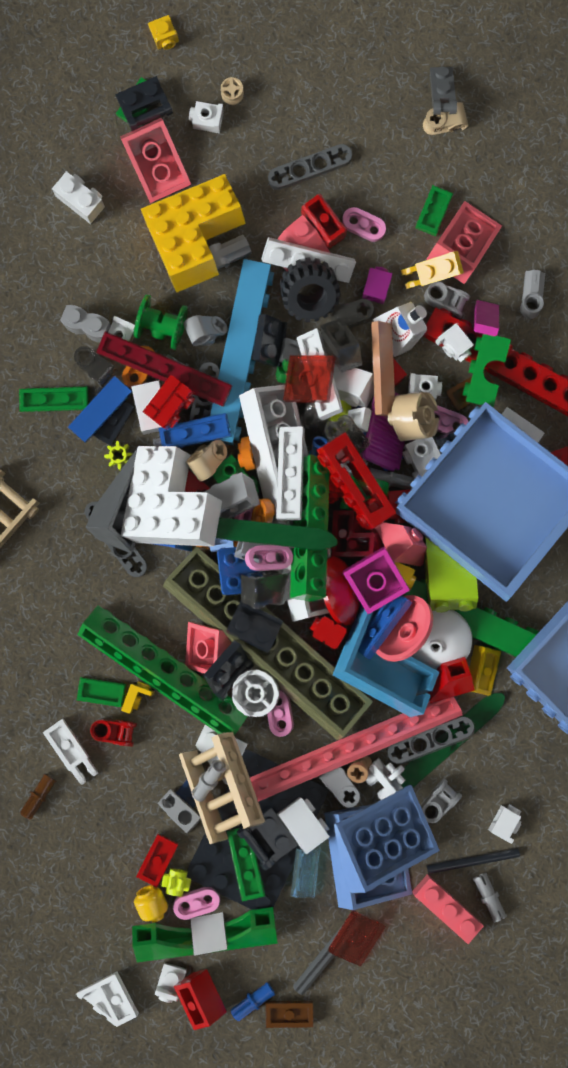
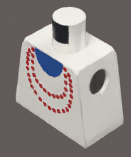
[373,302,427,357]

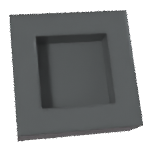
[279,338,304,367]

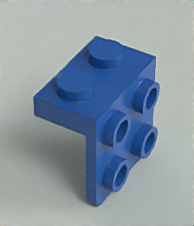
[217,547,268,595]

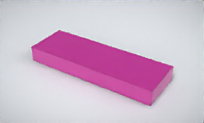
[474,300,499,336]

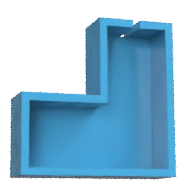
[333,604,439,717]

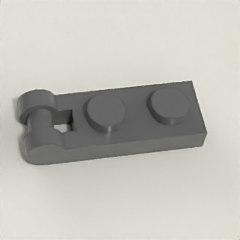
[430,67,457,115]

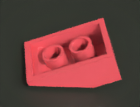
[120,118,191,203]
[427,201,502,284]

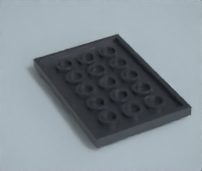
[186,748,329,910]

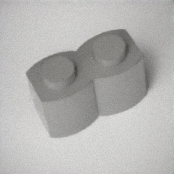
[60,305,111,342]

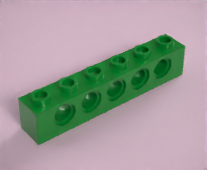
[290,454,329,602]

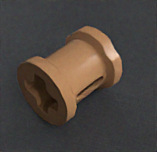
[347,756,372,783]

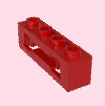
[316,432,396,530]

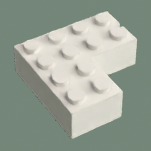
[121,446,222,547]

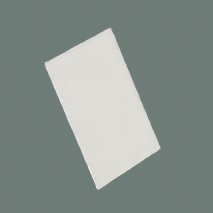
[191,912,227,956]

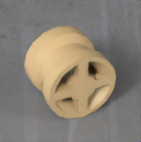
[221,77,244,105]

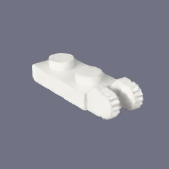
[43,719,98,785]

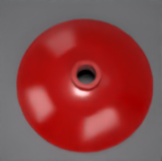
[324,556,361,626]

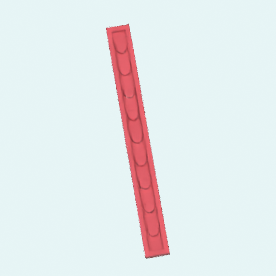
[250,697,462,802]

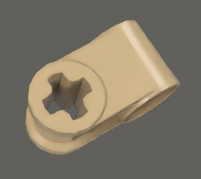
[423,102,468,135]
[186,440,227,481]

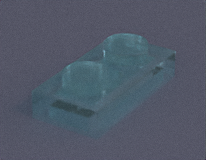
[291,848,320,898]

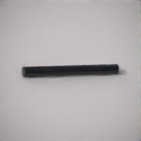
[426,848,520,874]

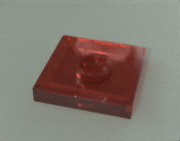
[283,355,336,403]
[328,910,386,967]

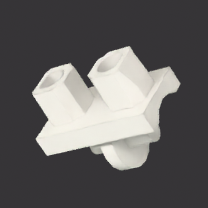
[365,758,405,800]

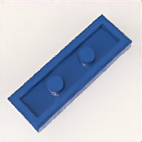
[68,376,133,443]
[159,413,232,448]
[358,595,412,660]

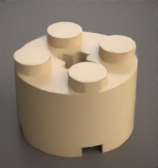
[388,392,439,441]

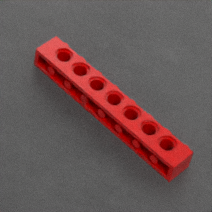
[423,308,568,416]

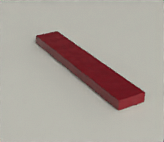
[96,331,233,407]

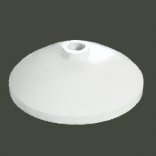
[411,610,472,670]

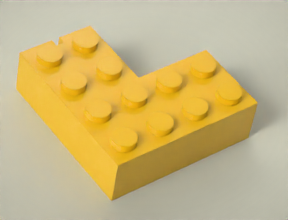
[141,174,246,293]

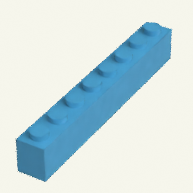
[210,259,274,446]

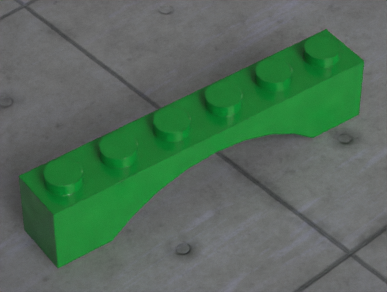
[132,907,278,963]

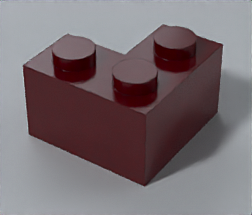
[331,510,386,561]

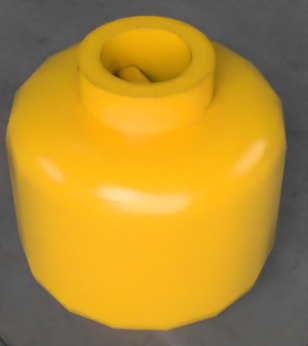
[134,885,168,923]

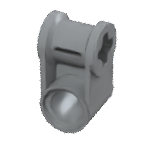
[424,281,470,318]
[183,315,228,346]
[319,767,360,807]
[420,779,462,823]

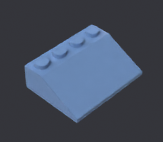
[334,785,440,893]
[324,805,412,910]

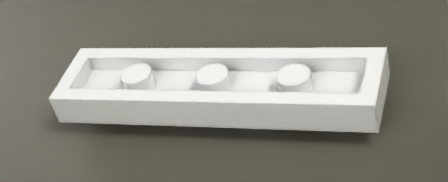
[261,237,356,283]
[297,328,343,420]
[276,426,305,521]

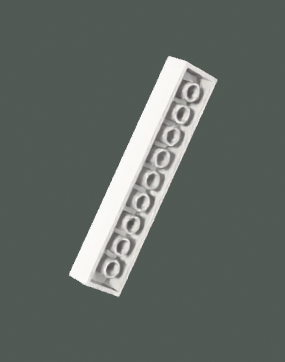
[239,384,331,622]

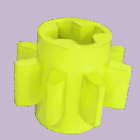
[104,441,133,471]
[162,868,191,897]

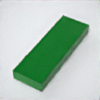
[19,387,89,412]
[227,827,265,901]

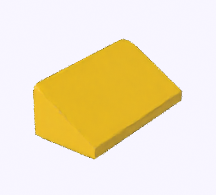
[469,645,501,696]

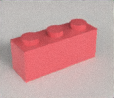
[412,874,484,944]

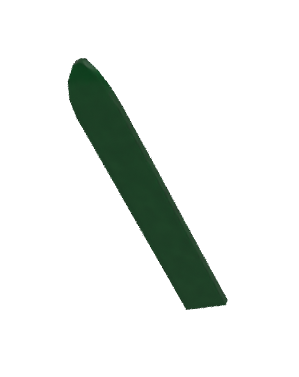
[216,518,338,550]
[400,693,505,788]

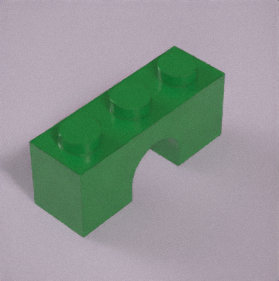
[463,334,511,407]

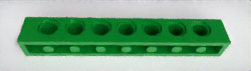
[77,605,248,736]

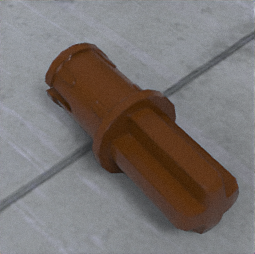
[20,773,57,820]

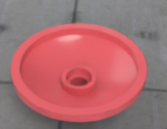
[376,595,433,662]

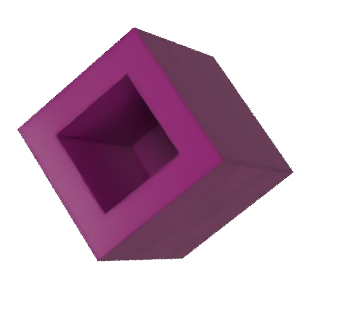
[362,267,392,304]

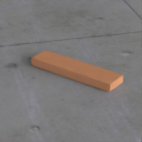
[371,321,395,417]

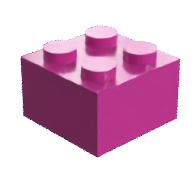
[343,546,410,614]

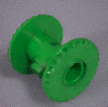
[134,295,188,350]

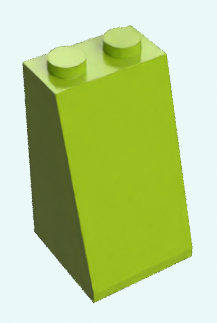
[422,534,478,613]

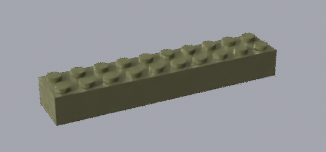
[163,546,373,741]

